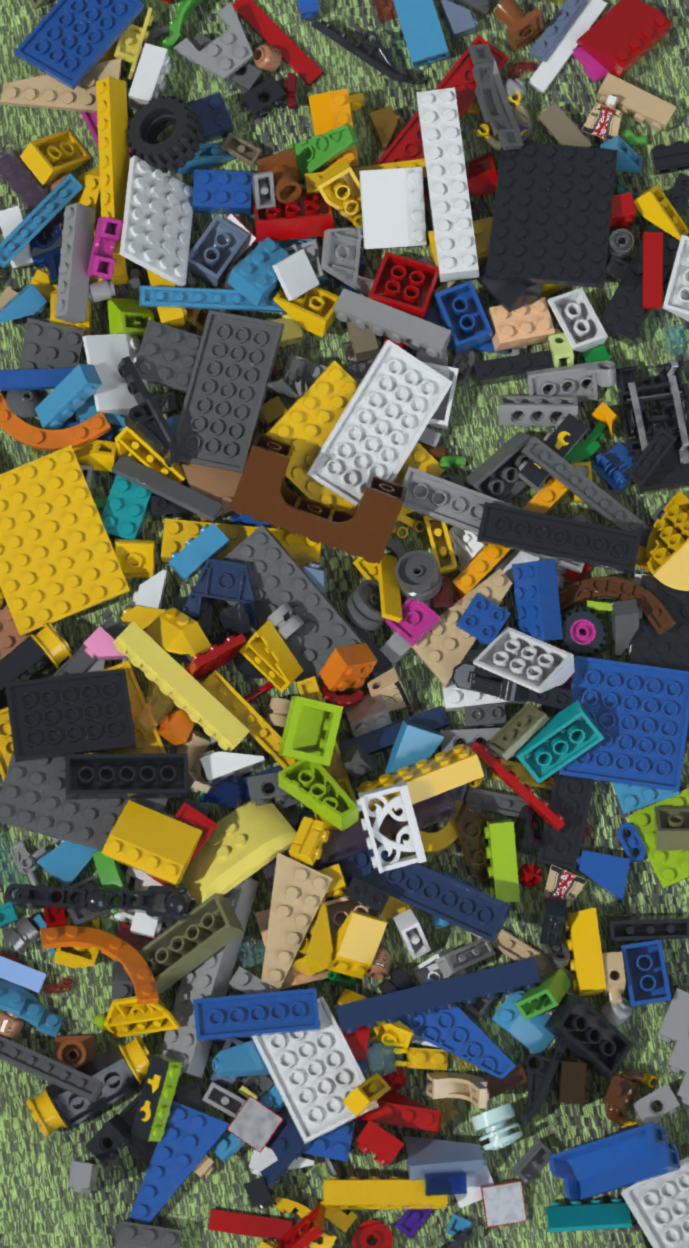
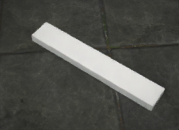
[528,0,608,94]

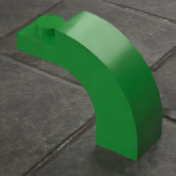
[565,421,606,464]

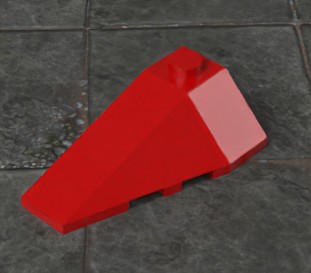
[423,151,498,201]

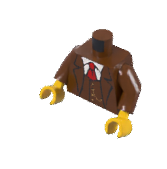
[604,1068,657,1127]

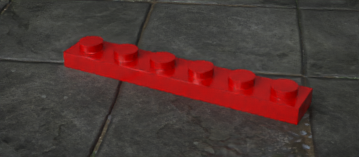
[471,742,565,832]

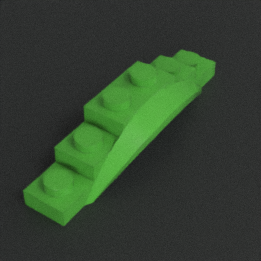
[162,0,203,56]

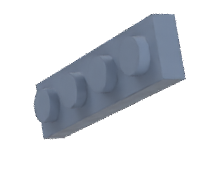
[529,0,588,62]

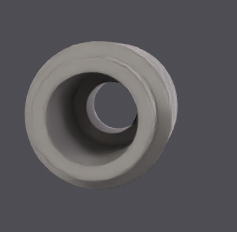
[88,280,116,303]

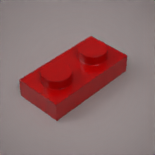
[44,894,68,927]

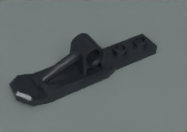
[312,19,414,84]
[118,356,178,468]
[451,660,573,709]
[518,1038,566,1127]

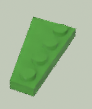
[288,124,359,180]

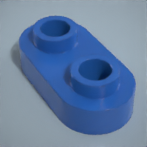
[617,823,646,862]

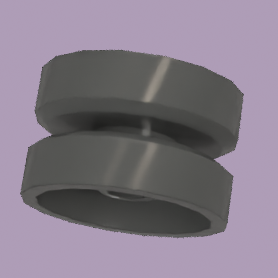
[395,550,443,601]
[344,580,386,631]

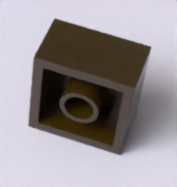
[557,1061,590,1106]

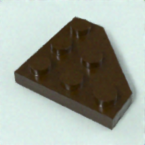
[455,803,494,885]

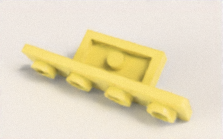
[114,7,154,80]

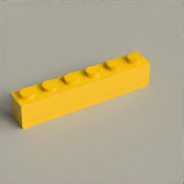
[322,1177,448,1210]

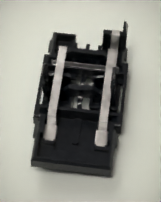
[616,354,689,494]

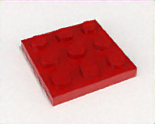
[186,634,246,680]

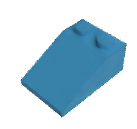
[491,988,555,1055]

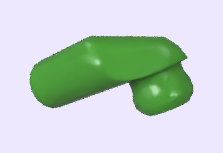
[440,455,466,470]

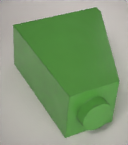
[515,967,572,1020]

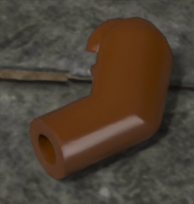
[420,442,448,459]

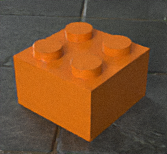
[319,643,378,692]

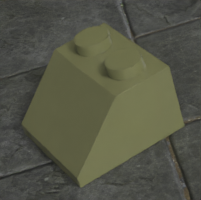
[654,806,689,851]

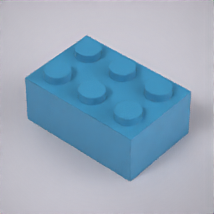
[227,237,290,306]

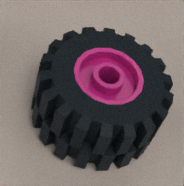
[557,608,607,657]

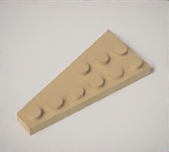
[1,58,122,113]
[408,569,513,688]
[261,852,333,989]

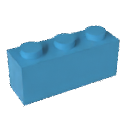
[169,523,230,583]

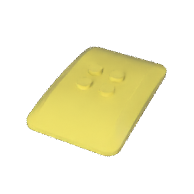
[181,800,296,905]

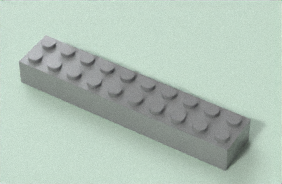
[159,877,259,1078]

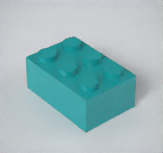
[101,475,154,540]

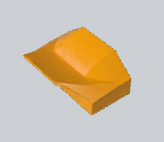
[592,402,617,438]

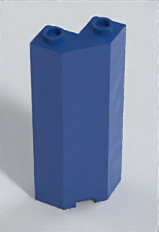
[549,1123,681,1201]

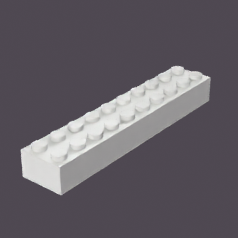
[416,87,479,282]

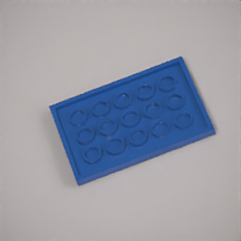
[14,0,145,90]

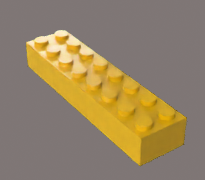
[161,518,322,569]

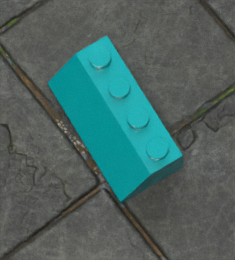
[516,700,605,784]
[545,1199,632,1232]

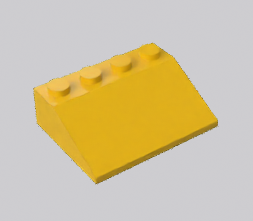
[101,800,203,887]

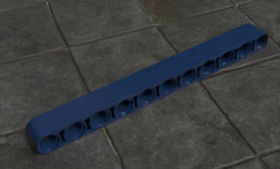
[239,706,450,800]

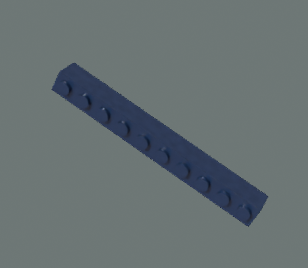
[335,957,541,1034]

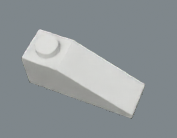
[249,1147,315,1176]

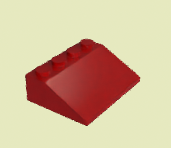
[576,0,673,78]
[252,189,334,243]

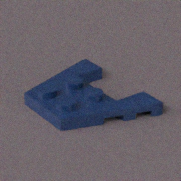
[182,558,259,626]
[260,1106,313,1189]

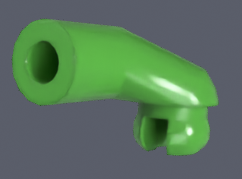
[620,126,647,146]

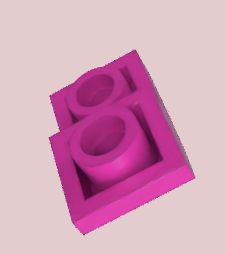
[573,46,610,83]

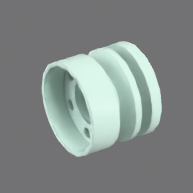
[471,1103,524,1151]

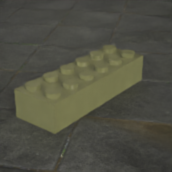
[138,893,244,996]

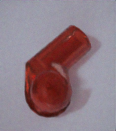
[508,61,533,80]
[42,978,73,994]

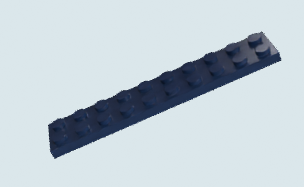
[316,828,511,943]

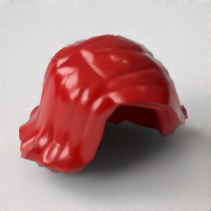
[320,681,364,714]

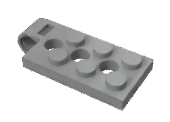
[527,360,617,403]

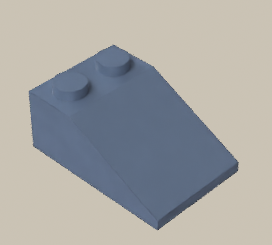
[187,215,249,288]

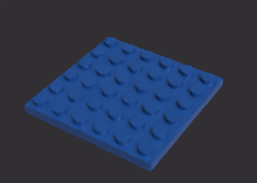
[559,655,689,792]

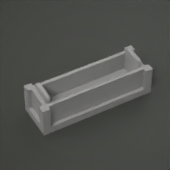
[435,938,496,979]

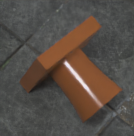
[494,0,544,53]
[256,148,302,203]
[54,1035,96,1070]

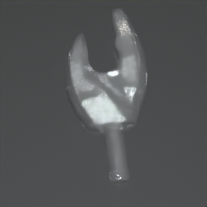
[363,30,404,49]

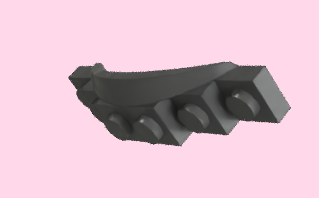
[468,44,524,150]

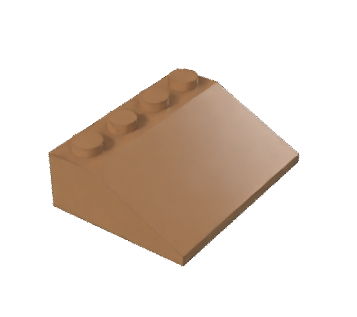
[181,439,255,521]

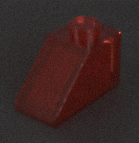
[432,574,454,608]

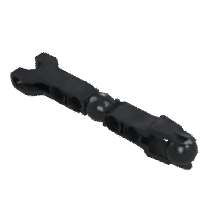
[5,884,189,921]

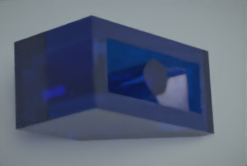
[199,776,246,808]

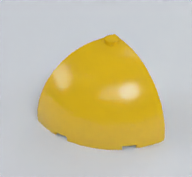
[646,490,689,591]

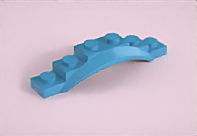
[0,980,64,1038]

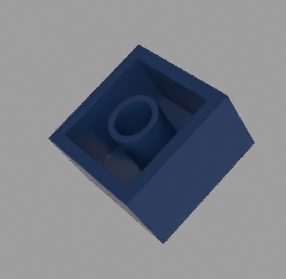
[187,92,234,143]

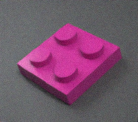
[385,599,441,647]

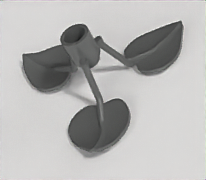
[266,359,308,398]

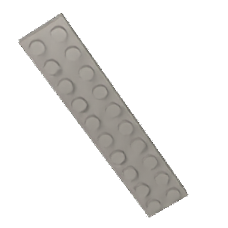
[402,466,584,573]

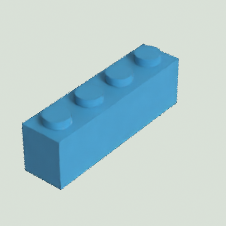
[35,364,102,430]

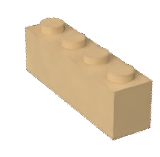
[596,73,677,132]

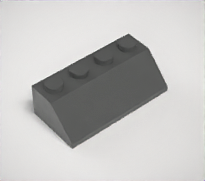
[463,432,532,503]

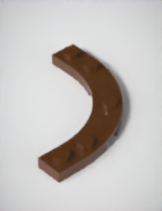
[558,576,676,635]

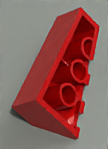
[356,1079,443,1133]

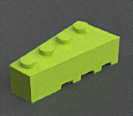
[278,753,359,831]

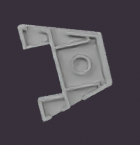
[173,2,254,81]
[321,226,374,298]

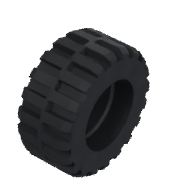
[127,96,204,173]

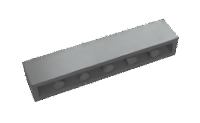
[55,203,96,324]
[334,288,451,358]

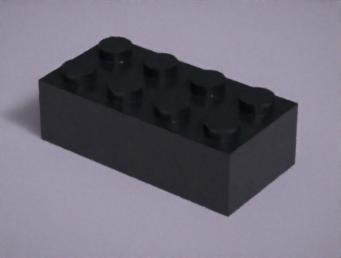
[544,994,633,1077]

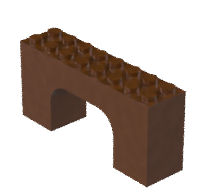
[230,432,407,564]

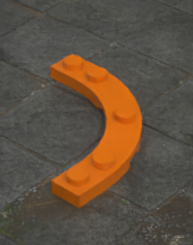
[0,391,112,451]
[39,926,159,1005]

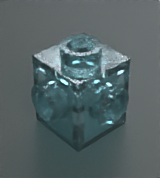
[238,937,265,969]

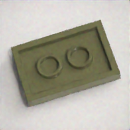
[485,703,549,761]

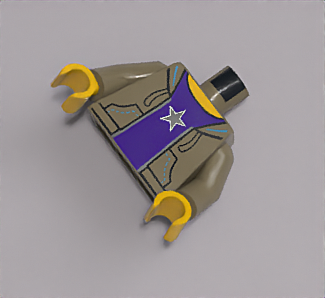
[476,91,535,151]

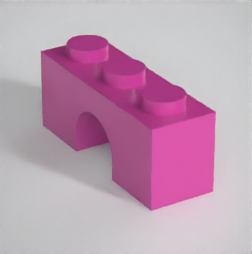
[87,217,123,280]

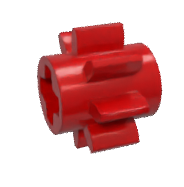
[518,862,543,888]
[381,1065,407,1091]

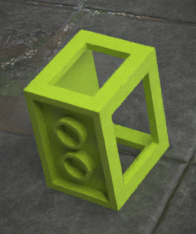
[278,696,343,766]

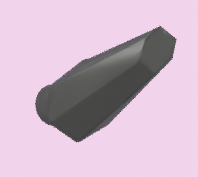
[143,23,170,43]

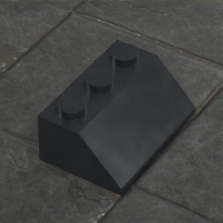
[475,260,542,312]

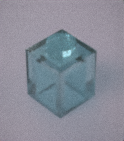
[662,324,687,356]
[366,1043,397,1077]

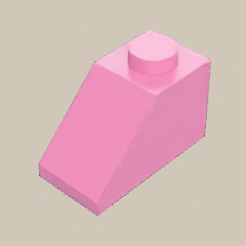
[83,626,128,660]

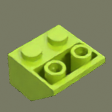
[107,298,154,338]

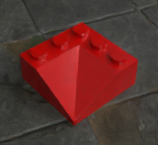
[368,252,440,320]

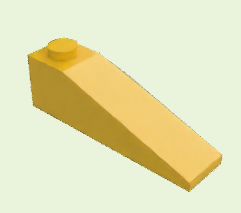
[316,159,363,227]
[54,914,100,968]
[333,988,414,1048]

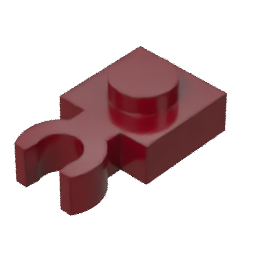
[284,73,296,109]

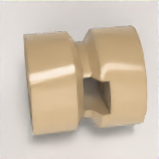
[266,698,291,731]

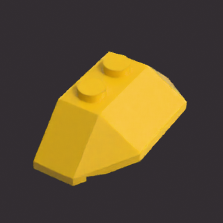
[71,165,101,238]
[115,426,186,484]
[145,608,212,657]
[104,996,180,1038]

